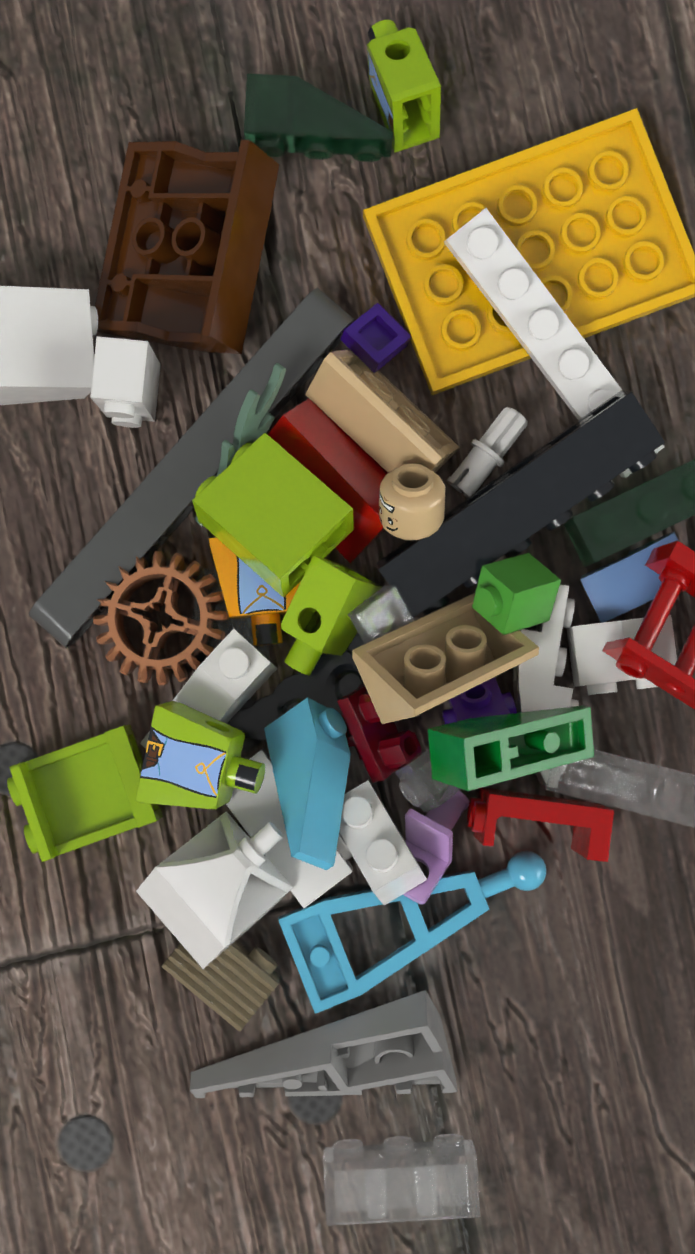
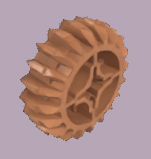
[93,551,229,685]

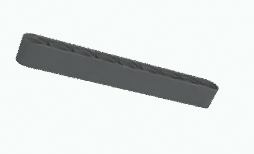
[29,288,355,648]

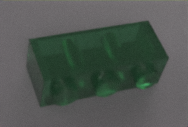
[564,459,695,567]

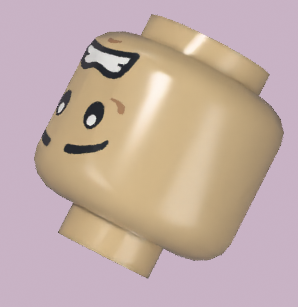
[379,464,445,540]

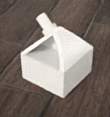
[136,811,293,969]

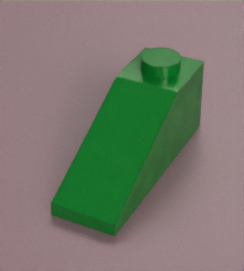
[428,705,594,791]

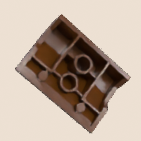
[95,140,280,354]

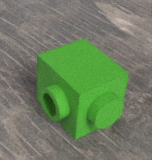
[472,553,561,635]

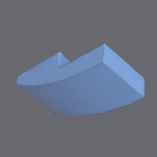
[580,531,679,623]

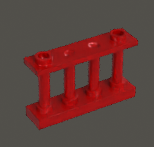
[602,541,695,710]

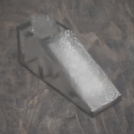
[545,749,695,828]

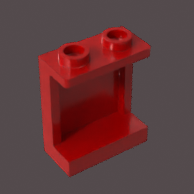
[467,788,614,862]

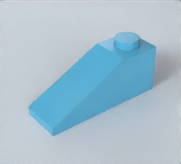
[264,697,351,870]

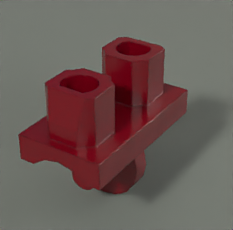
[337,683,422,783]

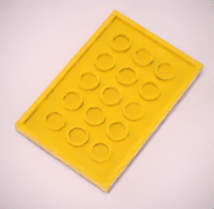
[363,108,695,395]

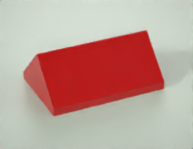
[267,398,388,564]

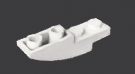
[513,584,579,788]

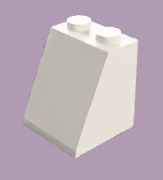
[0,286,98,405]

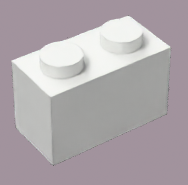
[90,336,161,428]
[339,780,427,905]

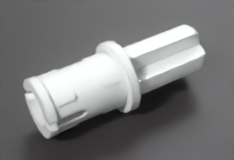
[447,407,528,498]

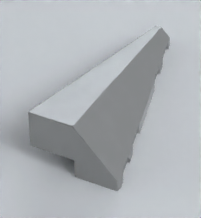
[190,990,457,1098]

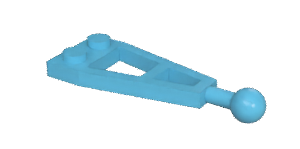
[278,851,546,1014]

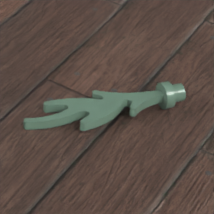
[195,363,286,527]

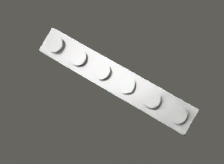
[444,208,665,478]

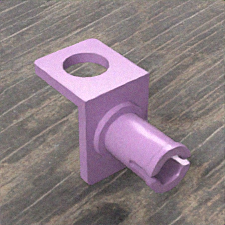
[403,786,469,904]

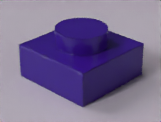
[340,303,411,373]

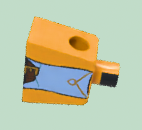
[209,537,301,646]

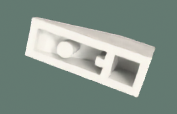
[140,629,278,749]

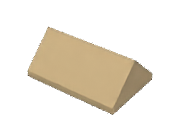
[305,349,460,473]
[352,593,539,724]

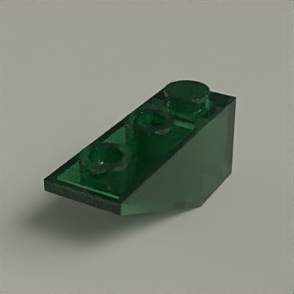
[244,73,393,162]

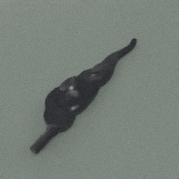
[227,633,383,740]

